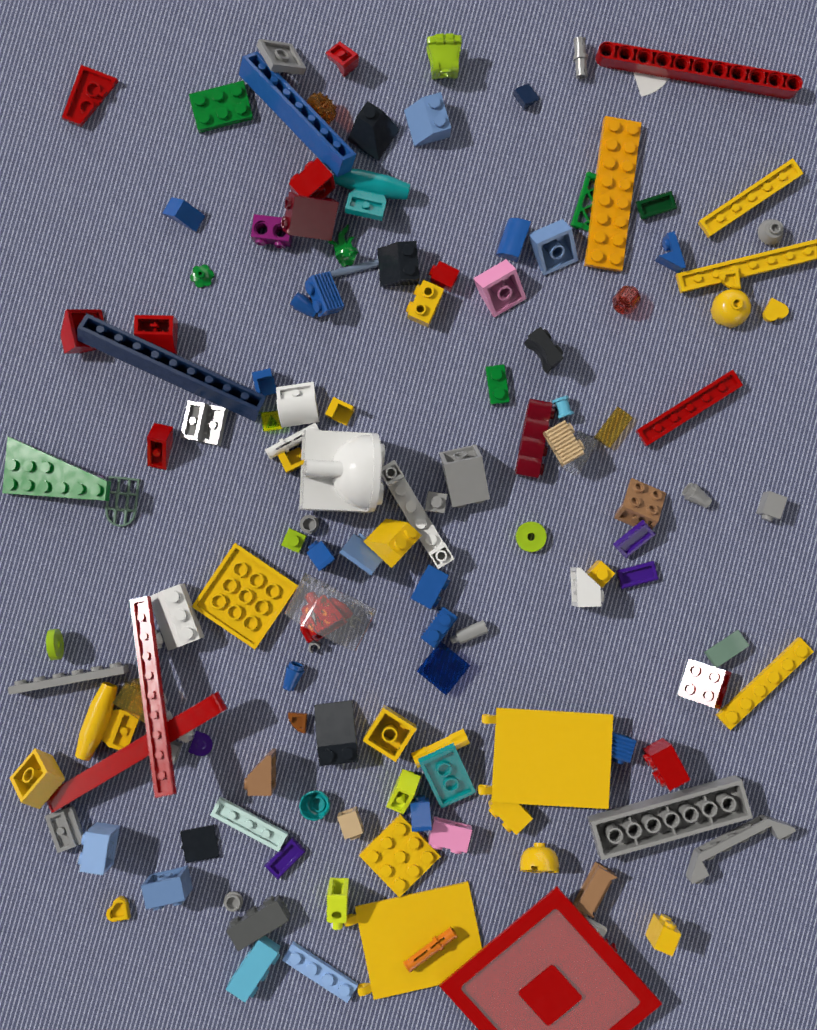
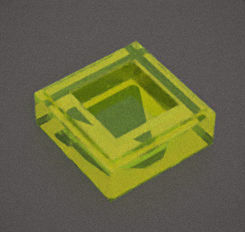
[261,410,283,432]

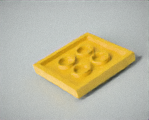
[359,813,441,898]

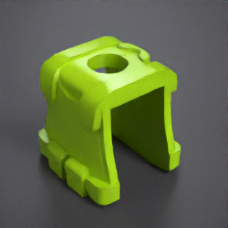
[426,33,462,79]

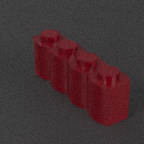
[514,399,555,479]

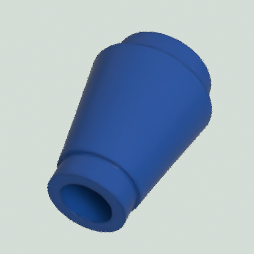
[290,292,317,318]
[283,661,305,691]

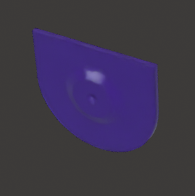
[188,730,213,756]

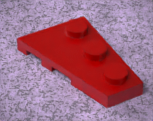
[62,65,119,127]

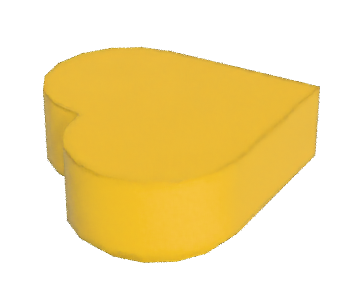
[762,298,789,322]
[106,896,131,922]

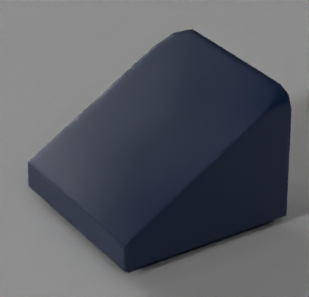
[513,83,539,110]

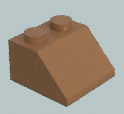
[244,749,276,796]

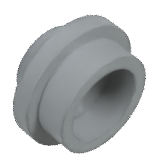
[300,515,319,534]
[223,891,243,912]

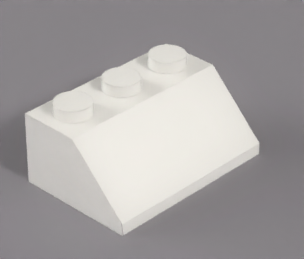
[149,583,204,651]

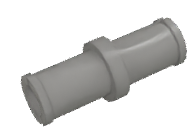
[573,36,588,79]

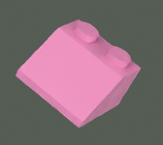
[473,260,527,317]

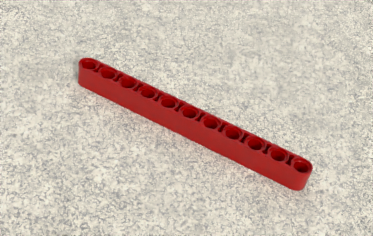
[595,41,803,99]
[46,692,228,813]

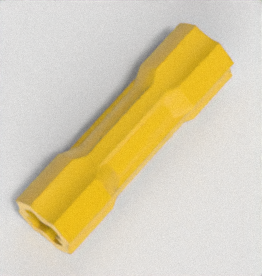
[411,728,470,768]

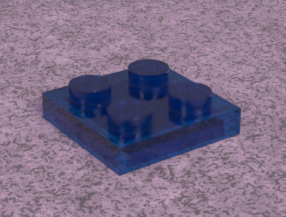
[416,641,471,695]

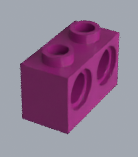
[251,214,292,248]

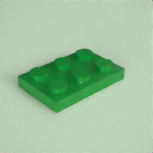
[189,80,253,133]

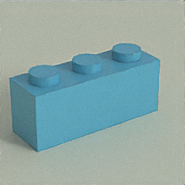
[226,936,280,1002]

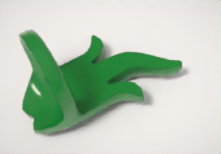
[328,224,358,267]

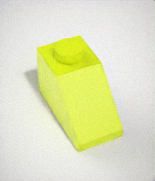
[386,769,421,815]

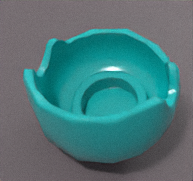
[299,790,331,821]

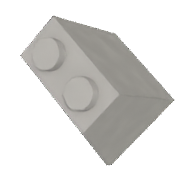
[439,444,490,508]

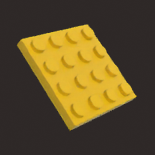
[191,543,299,650]

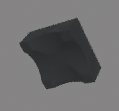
[524,326,564,373]

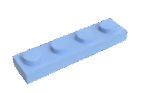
[282,941,358,1003]

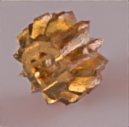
[306,92,337,125]

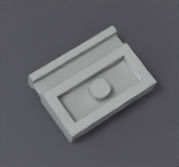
[45,805,84,853]

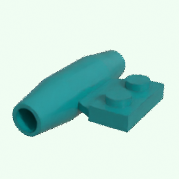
[334,168,411,221]

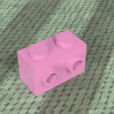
[428,816,472,854]

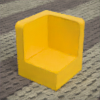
[325,397,355,426]
[278,447,304,474]

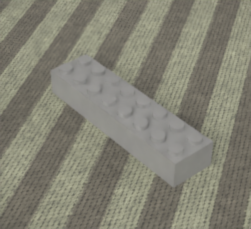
[587,775,753,860]

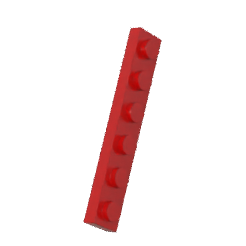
[635,370,743,447]

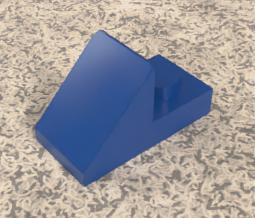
[655,231,686,273]

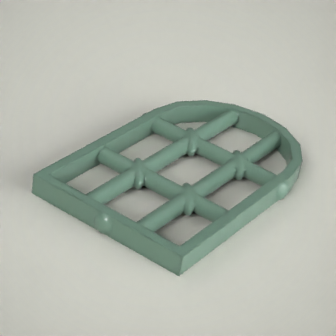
[105,476,140,527]

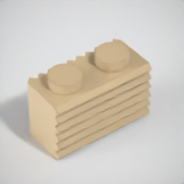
[543,420,585,467]

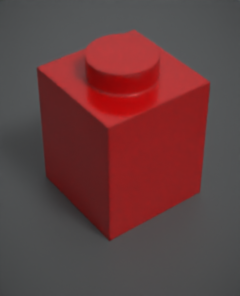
[429,261,460,292]

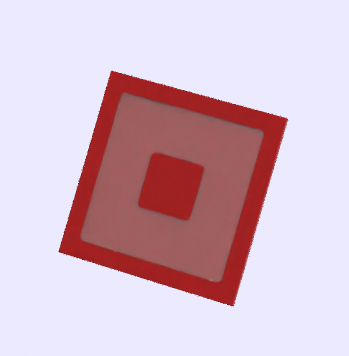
[439,886,662,1030]

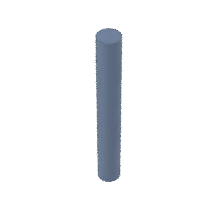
[327,259,379,278]

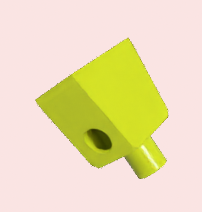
[327,878,349,930]

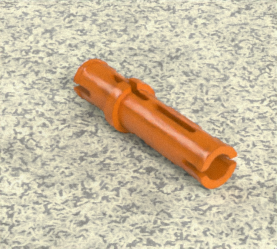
[403,926,458,973]

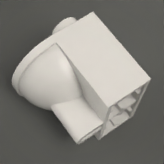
[299,429,385,513]

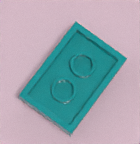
[418,743,476,809]

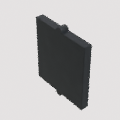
[180,824,220,863]

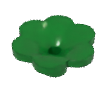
[190,264,214,288]

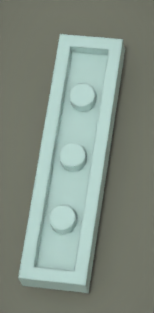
[210,796,288,852]

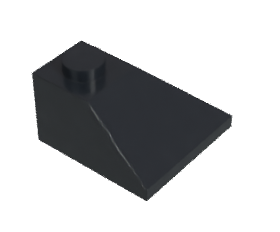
[347,101,399,161]

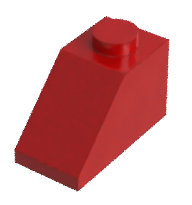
[147,423,173,470]

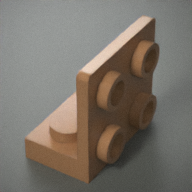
[614,478,666,529]

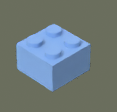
[78,822,120,875]

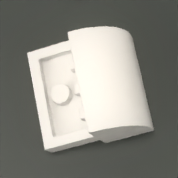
[276,382,320,428]

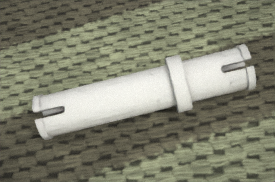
[265,423,319,460]

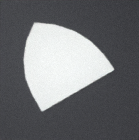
[633,62,669,97]

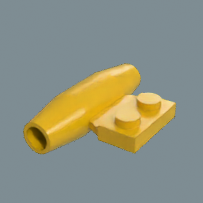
[75,682,141,761]

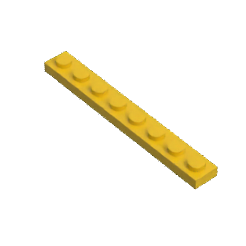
[675,239,817,293]

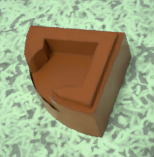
[288,712,308,734]

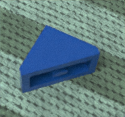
[162,197,205,232]

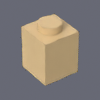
[337,806,364,840]

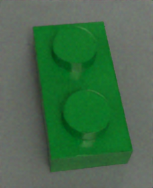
[485,364,510,405]

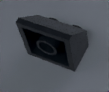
[377,241,419,287]

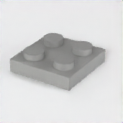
[256,39,306,75]

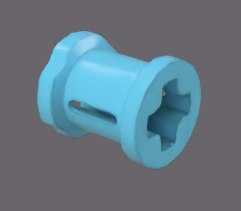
[552,395,574,419]

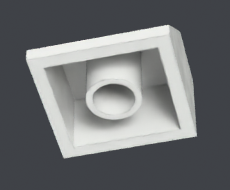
[570,567,604,607]

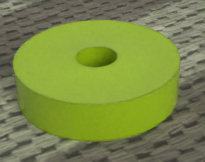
[515,521,547,552]
[46,629,64,660]

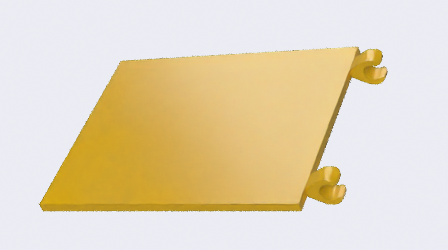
[478,707,613,809]
[344,881,482,1000]

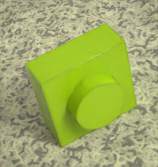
[281,528,307,553]

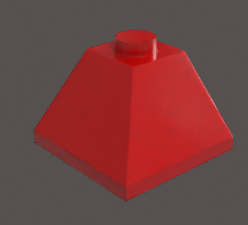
[60,309,104,354]

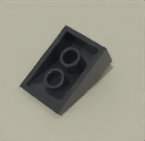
[314,700,359,766]

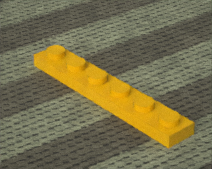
[698,158,804,238]
[715,637,814,730]

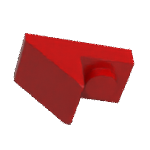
[325,41,359,77]

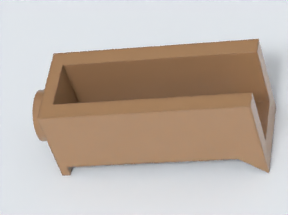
[573,861,618,918]

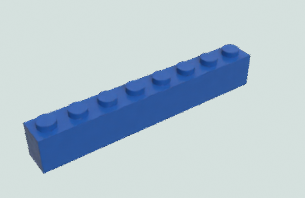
[239,51,357,177]

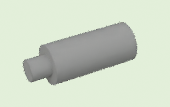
[450,620,489,645]

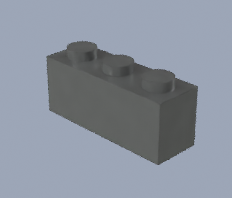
[226,895,291,951]

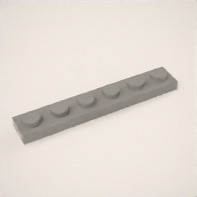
[8,662,129,695]

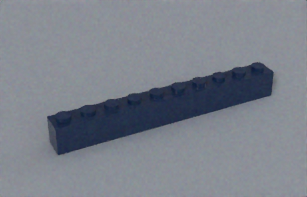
[77,313,266,422]

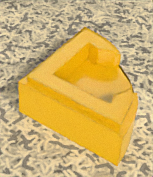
[718,270,741,290]

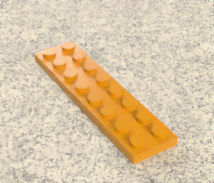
[584,116,642,272]

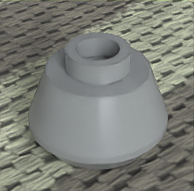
[758,219,784,245]

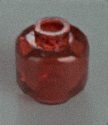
[612,286,641,314]

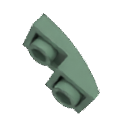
[704,630,749,668]

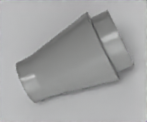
[682,483,712,508]

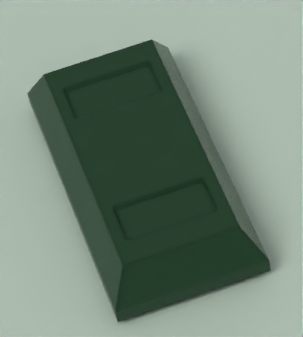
[635,191,677,220]

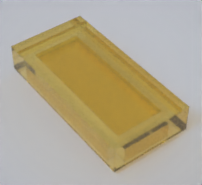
[594,406,633,448]

